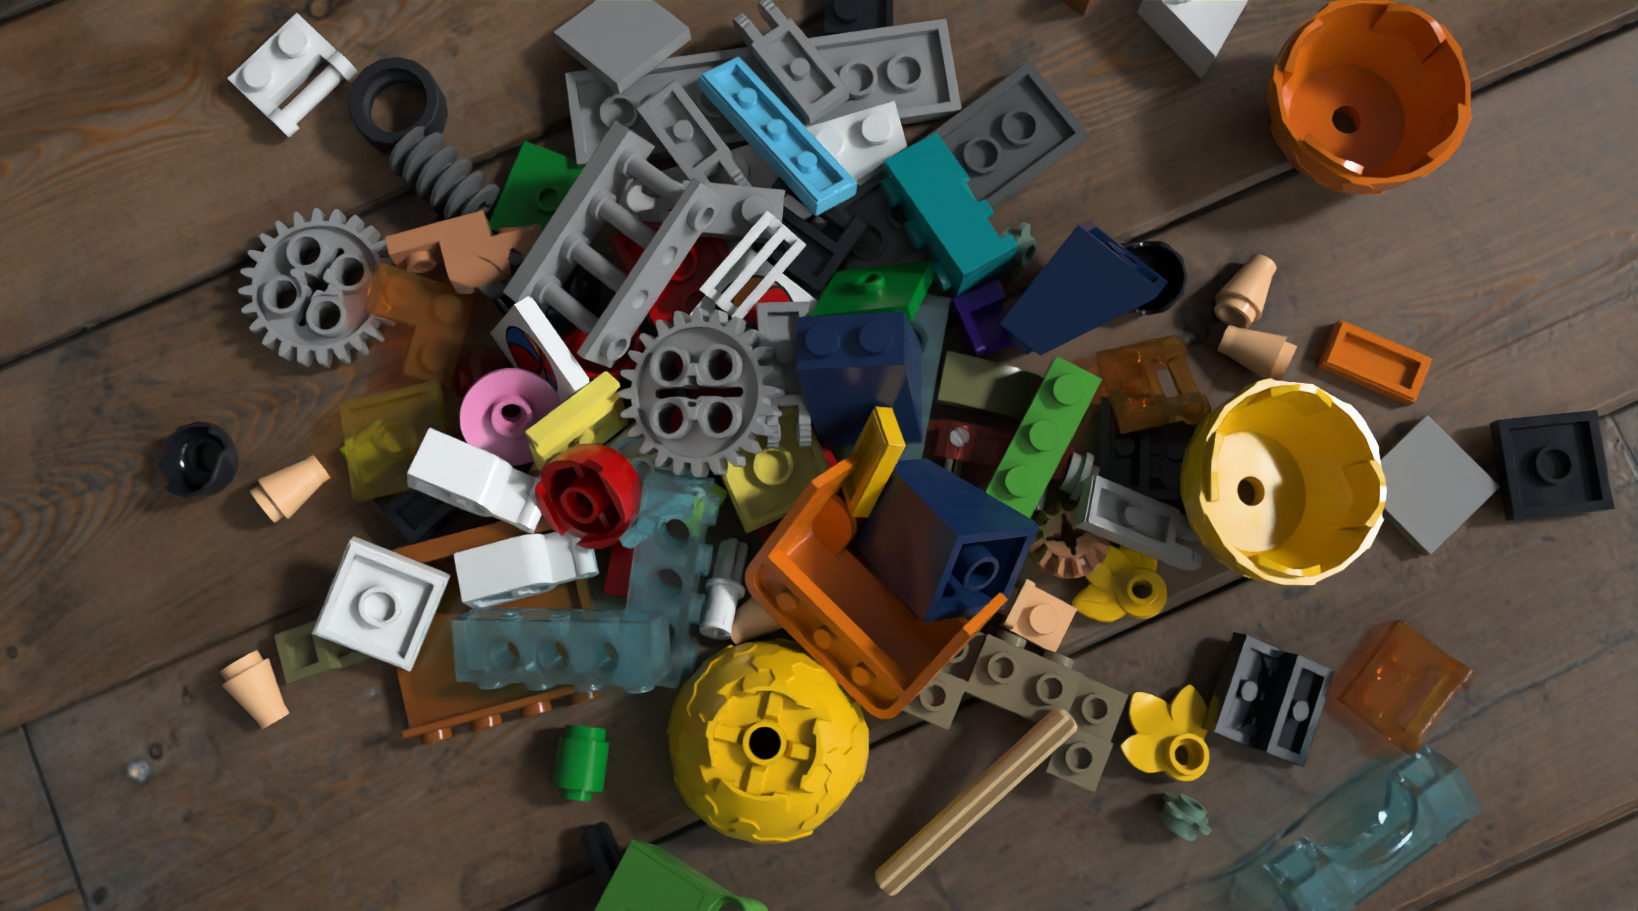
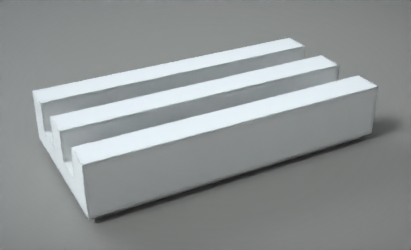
[699,211,806,319]

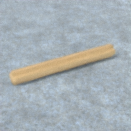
[875,706,1078,896]

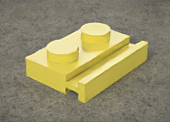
[525,371,628,475]

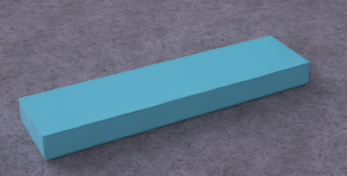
[698,56,858,216]

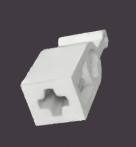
[407,428,542,534]
[453,531,599,611]

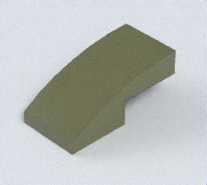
[937,351,1043,423]
[274,620,374,684]

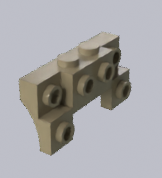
[902,629,1128,793]

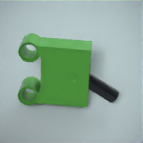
[582,822,768,911]

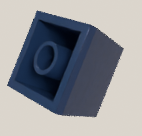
[1000,220,1168,356]
[797,311,923,448]
[856,458,1039,623]

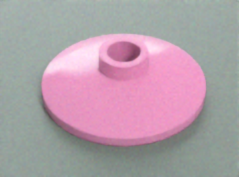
[460,368,562,466]

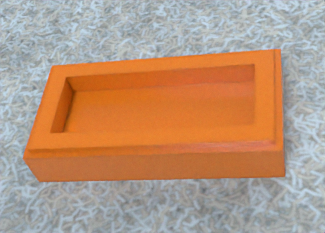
[1317,320,1433,406]

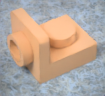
[997,579,1077,652]

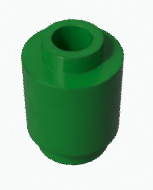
[551,724,610,801]

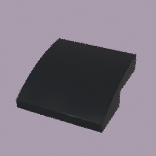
[1099,396,1202,502]
[1201,632,1335,767]

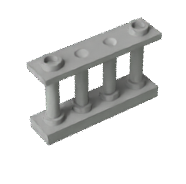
[503,120,725,368]

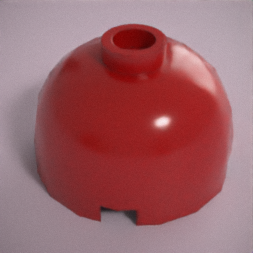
[535,444,642,549]

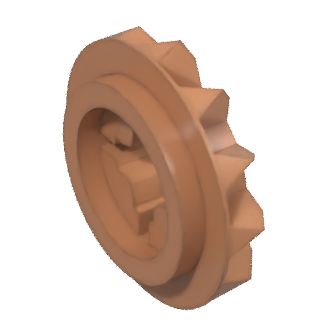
[1029,501,1110,579]

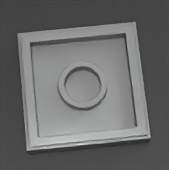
[553,0,691,95]
[1380,415,1500,556]

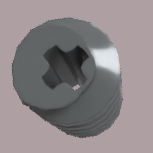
[388,126,500,220]

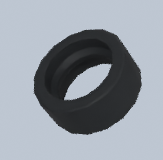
[348,57,448,155]

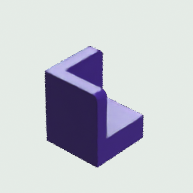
[949,280,1013,359]

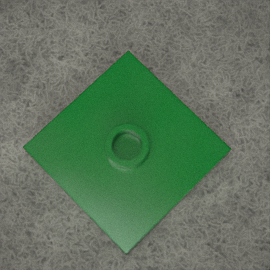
[489,141,584,235]
[809,260,935,323]

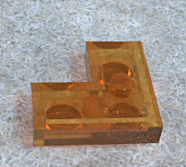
[363,263,476,389]

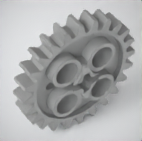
[238,208,405,368]
[618,307,785,478]

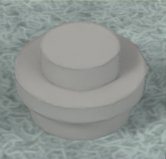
[1058,452,1100,501]

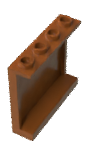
[390,515,613,745]

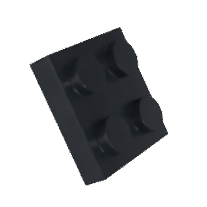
[1490,410,1615,521]

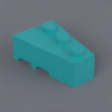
[880,132,1019,298]

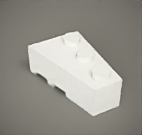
[1137,0,1248,80]

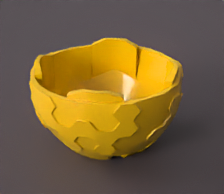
[1180,378,1386,587]
[667,638,869,845]

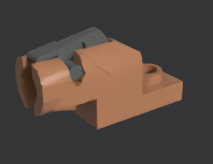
[385,210,543,300]

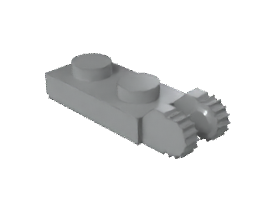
[732,0,849,125]
[636,78,752,187]
[639,180,785,243]
[755,301,811,449]
[1075,475,1202,571]

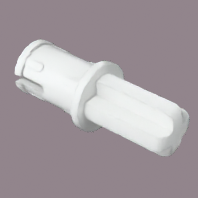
[699,538,749,640]

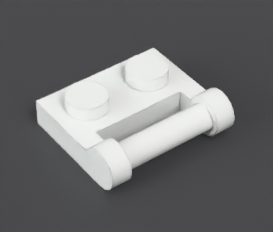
[227,13,358,138]

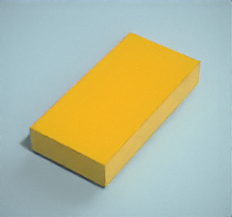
[841,406,906,518]

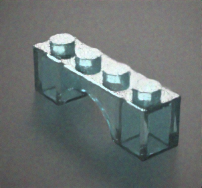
[1262,745,1483,911]

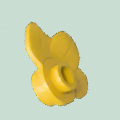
[1072,545,1168,623]
[1120,685,1209,782]

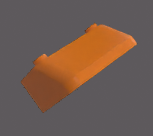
[745,453,1008,719]

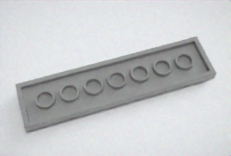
[565,19,962,168]

